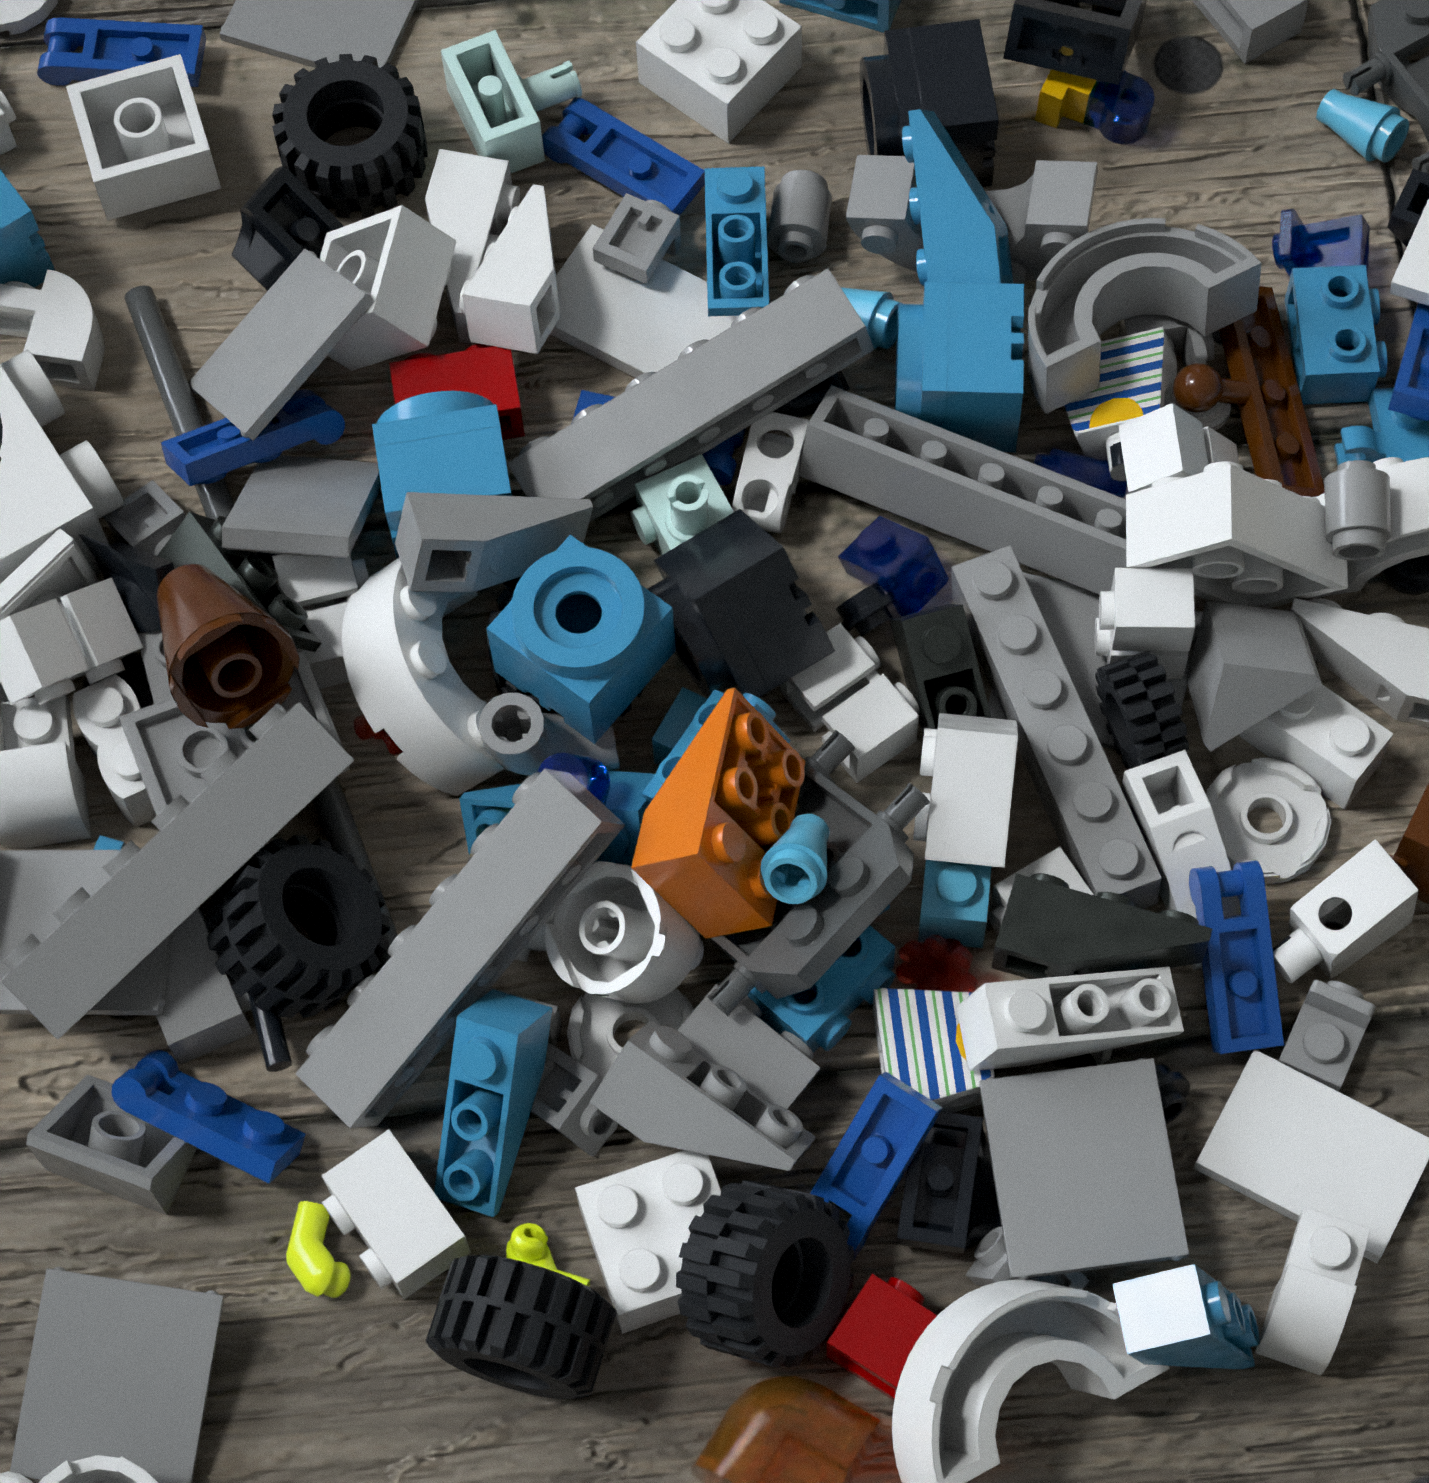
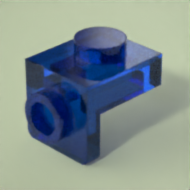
[1272,208,1370,278]
[838,516,949,616]

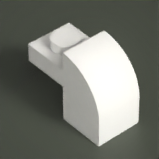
[0,269,105,391]
[1255,1206,1371,1376]

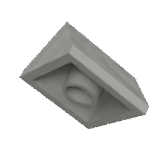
[1187,600,1322,752]
[26,1074,197,1215]

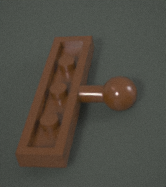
[1173,286,1324,497]

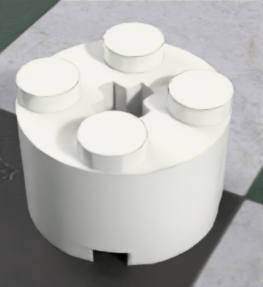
[544,861,704,1004]

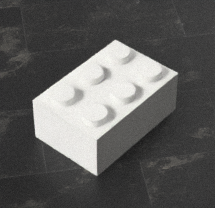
[1126,461,1348,608]

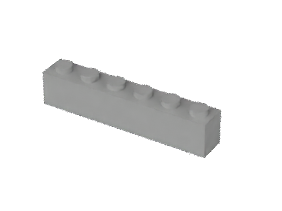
[507,268,874,523]
[799,385,1127,595]
[951,545,1162,909]
[1,702,354,1040]
[296,769,625,1128]

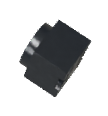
[860,19,999,187]
[647,509,835,698]

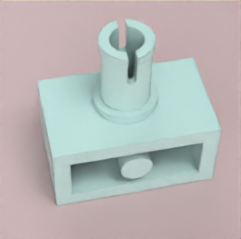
[441,30,582,173]
[630,454,734,579]

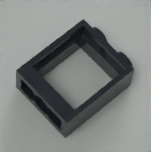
[1003,0,1147,85]

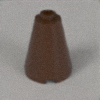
[157,564,300,729]

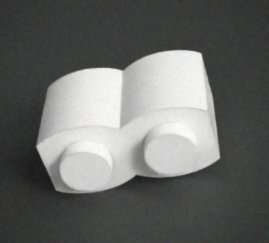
[73,674,156,827]

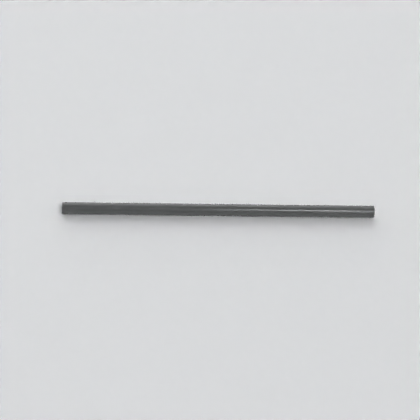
[124,285,398,973]

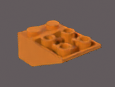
[631,688,806,939]

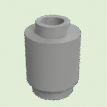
[767,170,832,263]
[1324,460,1391,561]

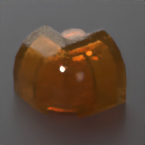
[691,1376,883,1483]

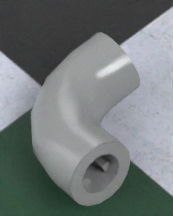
[479,693,620,776]

